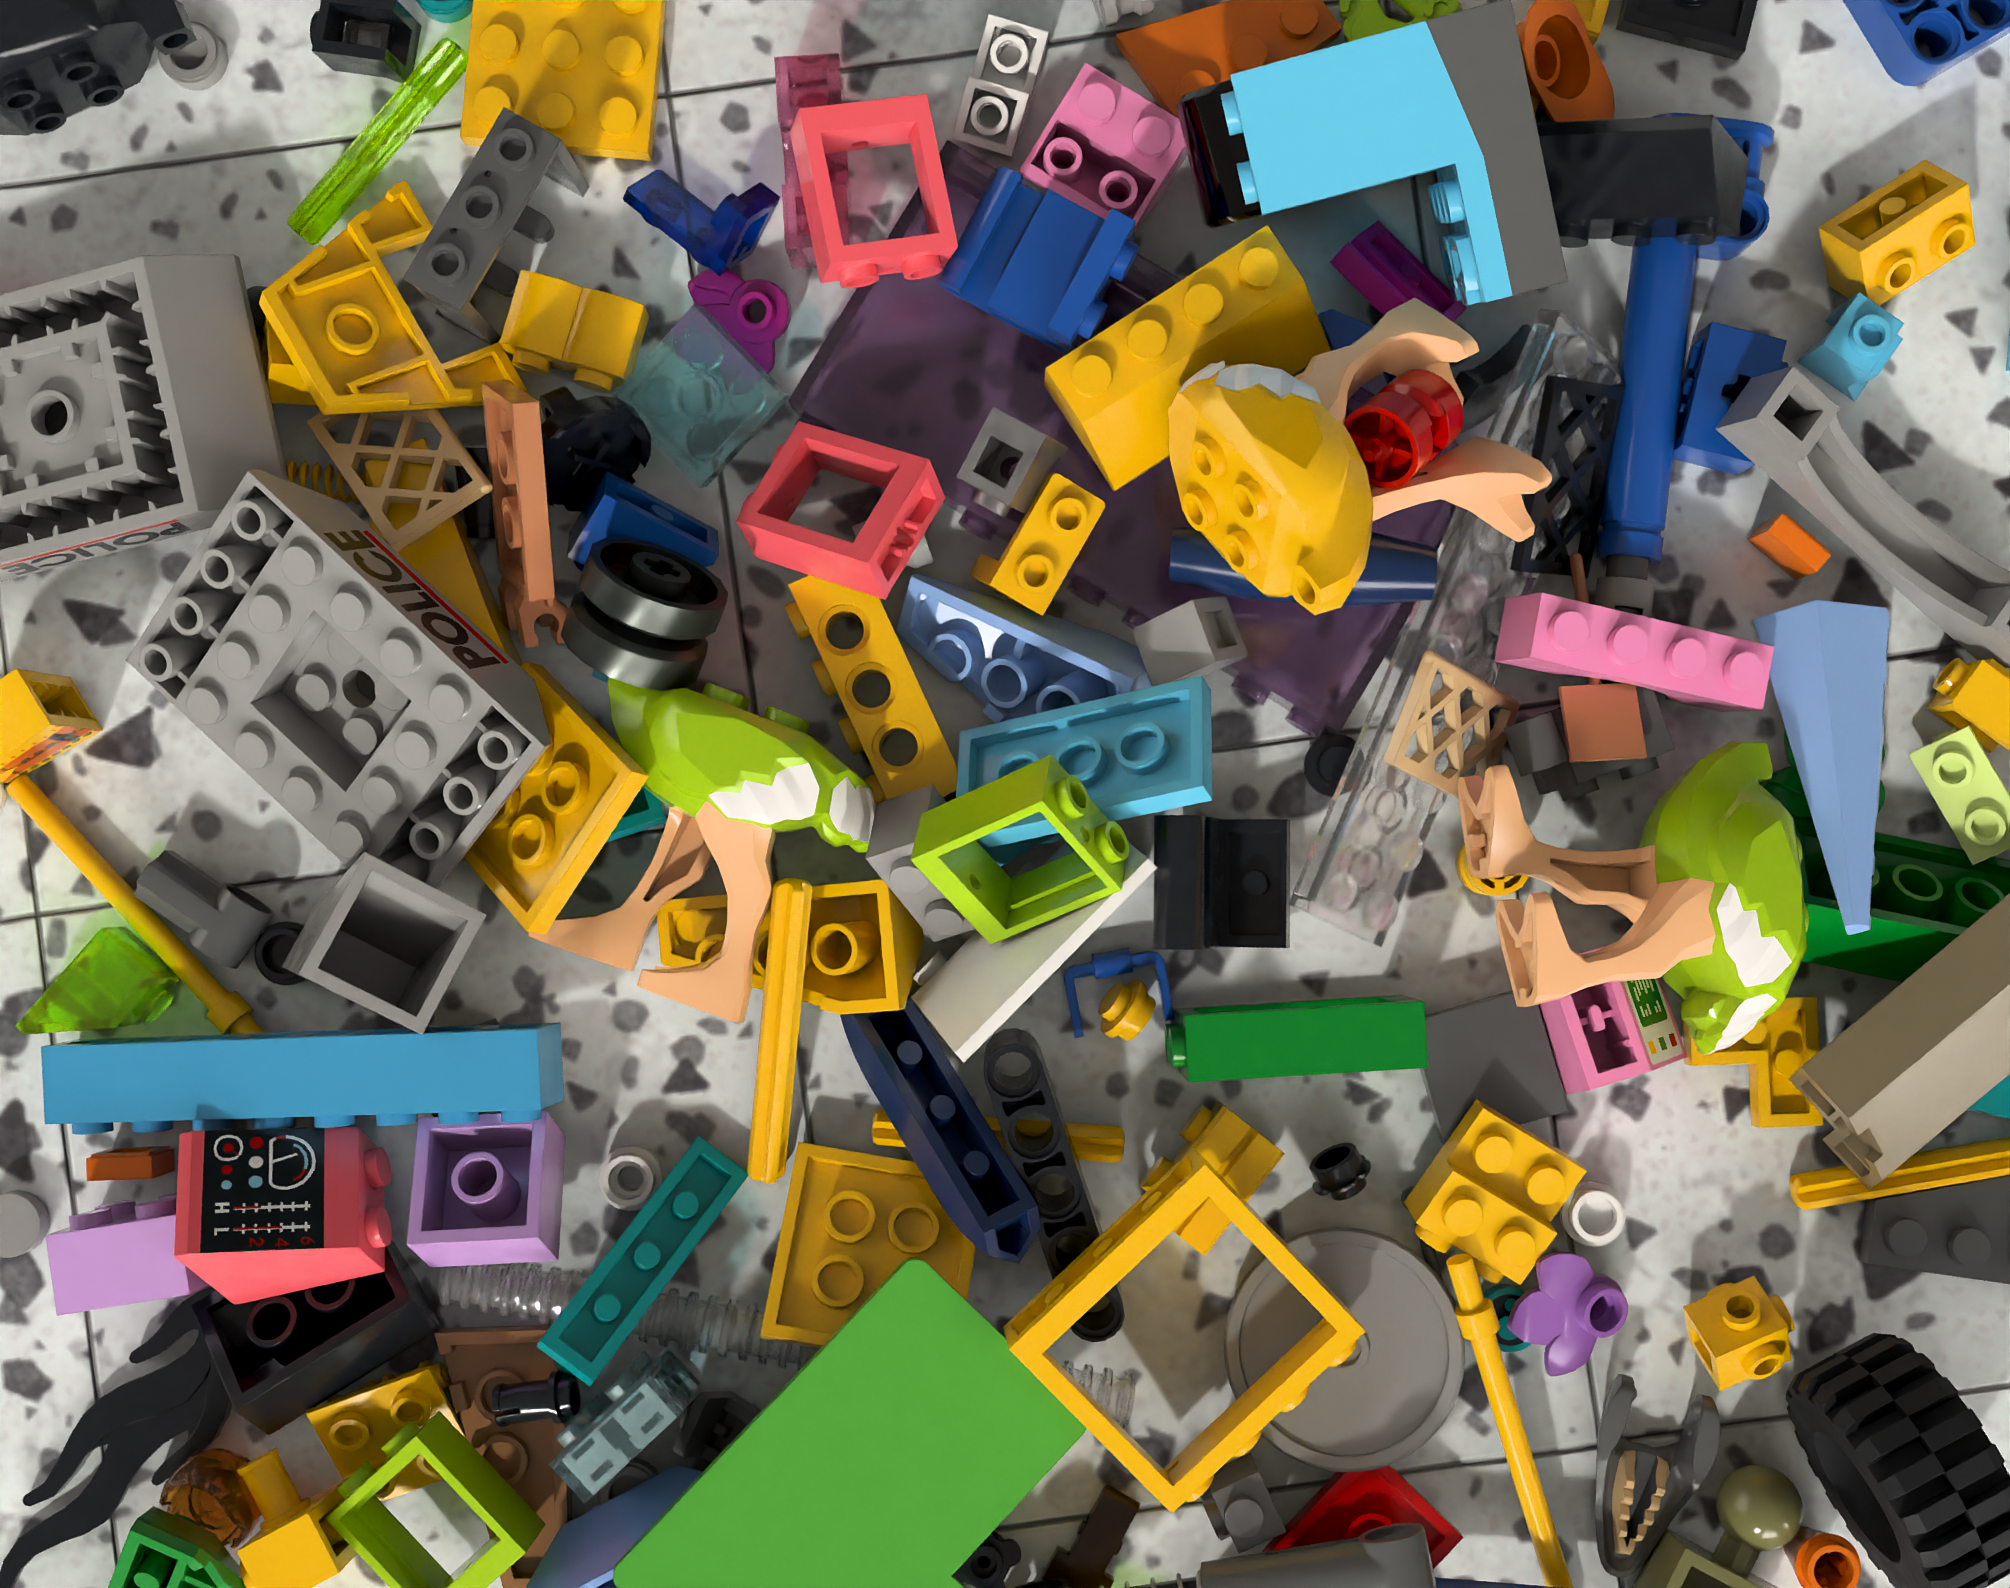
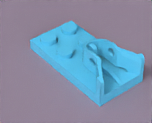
[956,675,1213,867]

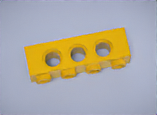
[784,575,958,806]

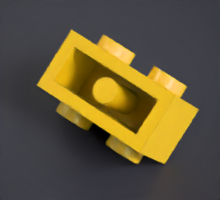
[1819,160,1976,306]

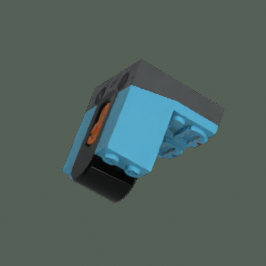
[1176,0,1568,305]

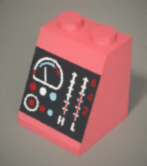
[174,1127,392,1305]

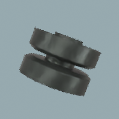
[560,537,728,691]

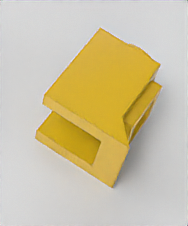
[1926,658,2010,753]

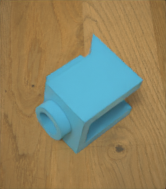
[1797,292,1904,402]

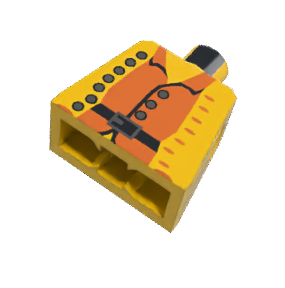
[0,668,103,783]

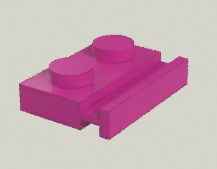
[1329,220,1467,322]

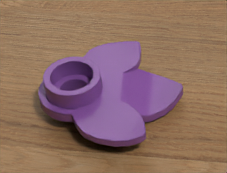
[1507,1251,1628,1377]

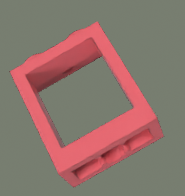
[790,94,958,289]
[736,421,946,600]

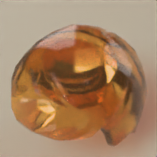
[159,1448,262,1549]

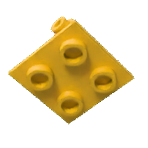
[306,1360,466,1502]

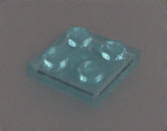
[611,305,790,488]

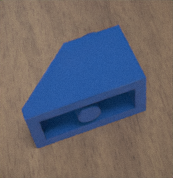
[567,470,719,572]

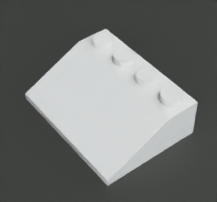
[911,839,1158,1062]

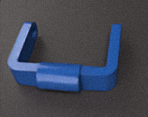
[1063,947,1175,1038]

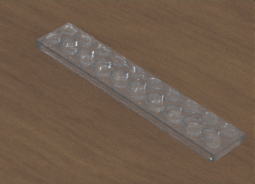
[1288,309,1621,948]

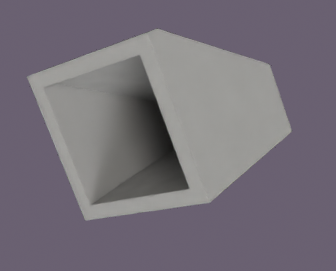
[282,852,486,1035]

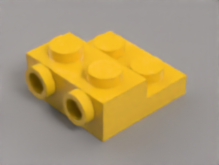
[1404,1099,1587,1285]

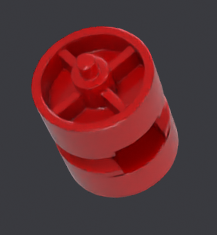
[1344,369,1463,488]

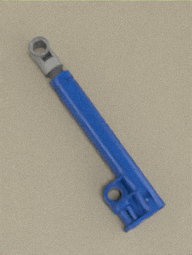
[1594,113,1775,684]

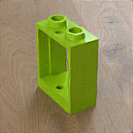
[910,755,1129,945]
[325,1411,546,1588]

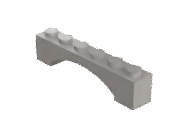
[1715,366,2010,668]

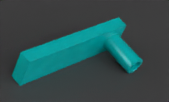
[536,1136,748,1387]

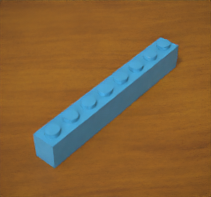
[41,1022,564,1135]

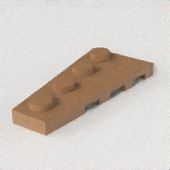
[434,1325,572,1588]

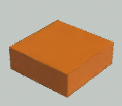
[1747,513,1831,580]
[86,1146,175,1181]

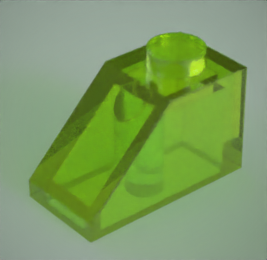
[15,926,180,1035]

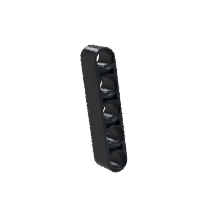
[984,1028,1125,1342]

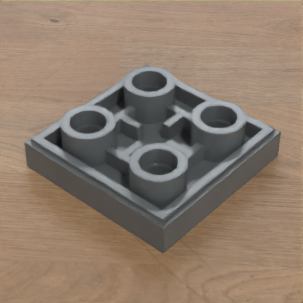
[1420,990,1569,1145]

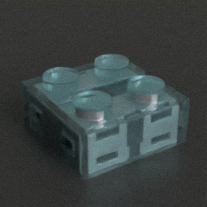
[549,1345,701,1504]

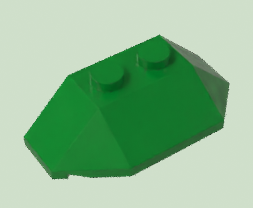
[108,1506,246,1588]

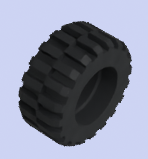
[1786,1333,2010,1588]

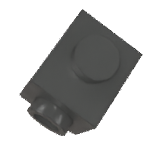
[673,1391,761,1463]

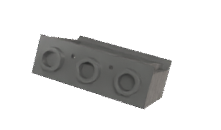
[403,107,589,345]

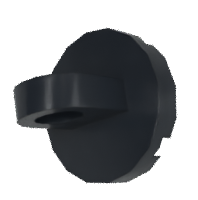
[539,386,651,512]

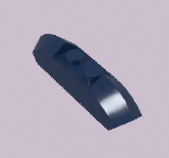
[840,995,1042,1264]

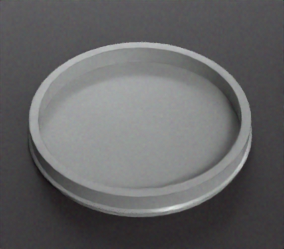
[1224,1227,1465,1472]

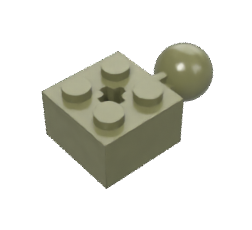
[1632,1465,1803,1588]

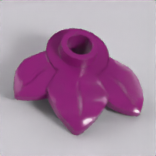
[675,268,791,395]

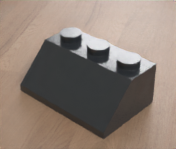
[1536,115,1749,248]
[191,1240,441,1435]

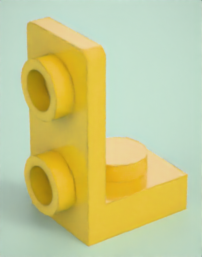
[969,472,1105,616]

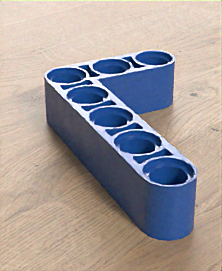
[1843,0,2010,86]

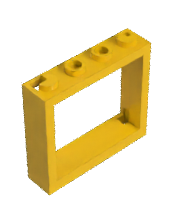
[1003,1147,1366,1514]

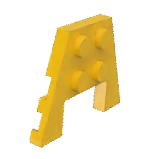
[259,180,528,415]

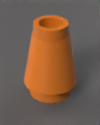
[1783,1526,1861,1588]

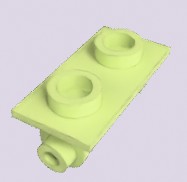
[1908,725,2010,865]

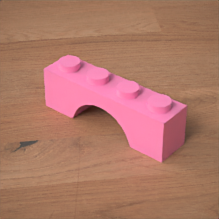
[1495,592,1774,712]

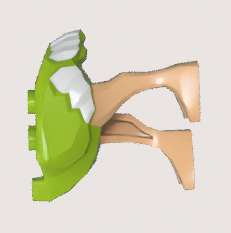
[528,677,876,1023]
[1457,741,1809,1055]

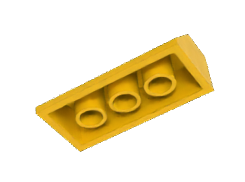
[1044,225,1331,492]

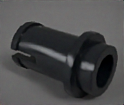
[492,1370,581,1427]

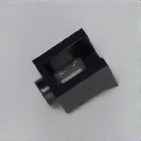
[310,0,422,86]

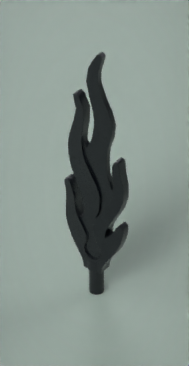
[0,1287,232,1588]

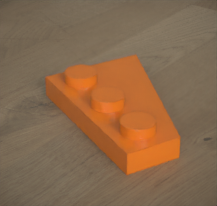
[1115,0,1342,139]

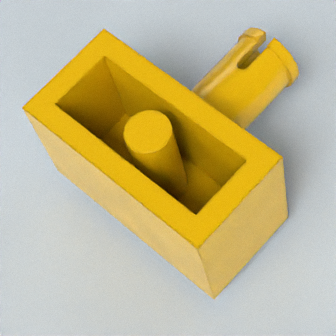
[236,1448,358,1588]

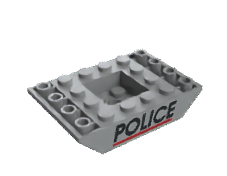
[0,254,289,582]
[126,469,551,889]

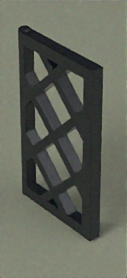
[1510,375,1625,579]

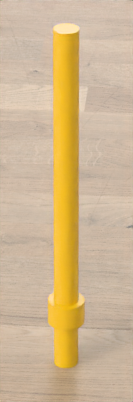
[6,774,266,1034]
[1446,1253,1573,1588]

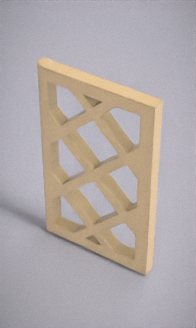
[306,409,493,552]
[1382,650,1520,799]

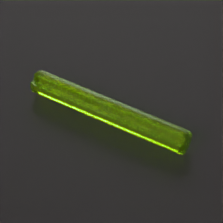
[287,37,468,245]

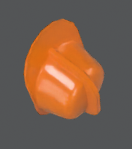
[1516,0,1615,122]

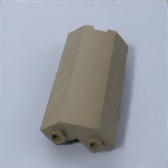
[1789,894,2010,1189]

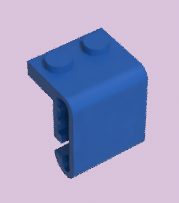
[936,166,1140,355]

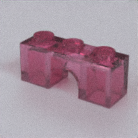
[774,53,854,269]

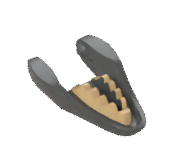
[1595,1374,1721,1577]

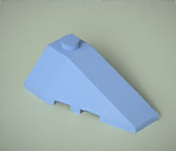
[895,573,1152,723]

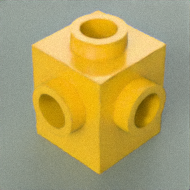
[1683,1276,1795,1391]

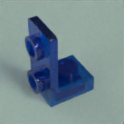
[623,170,781,276]

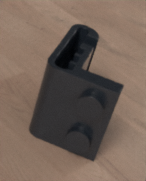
[1153,815,1290,950]

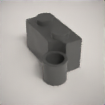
[1503,686,1675,801]

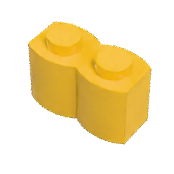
[499,270,649,393]

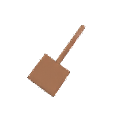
[1558,553,1647,763]

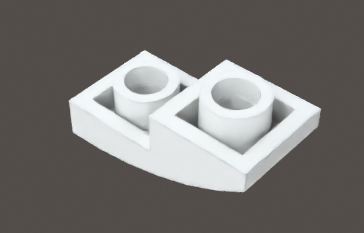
[952,14,1050,157]

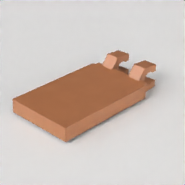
[481,380,569,648]

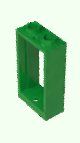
[1164,995,1429,1083]

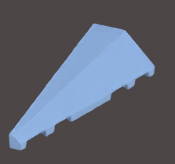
[1753,600,1891,935]

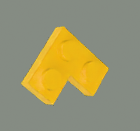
[1681,995,1823,1128]

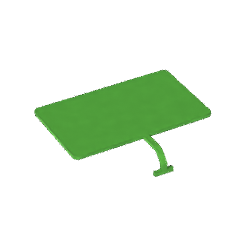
[613,1257,1087,1588]

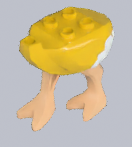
[1168,298,1552,615]

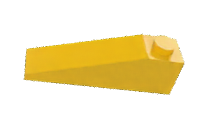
[657,879,924,1015]

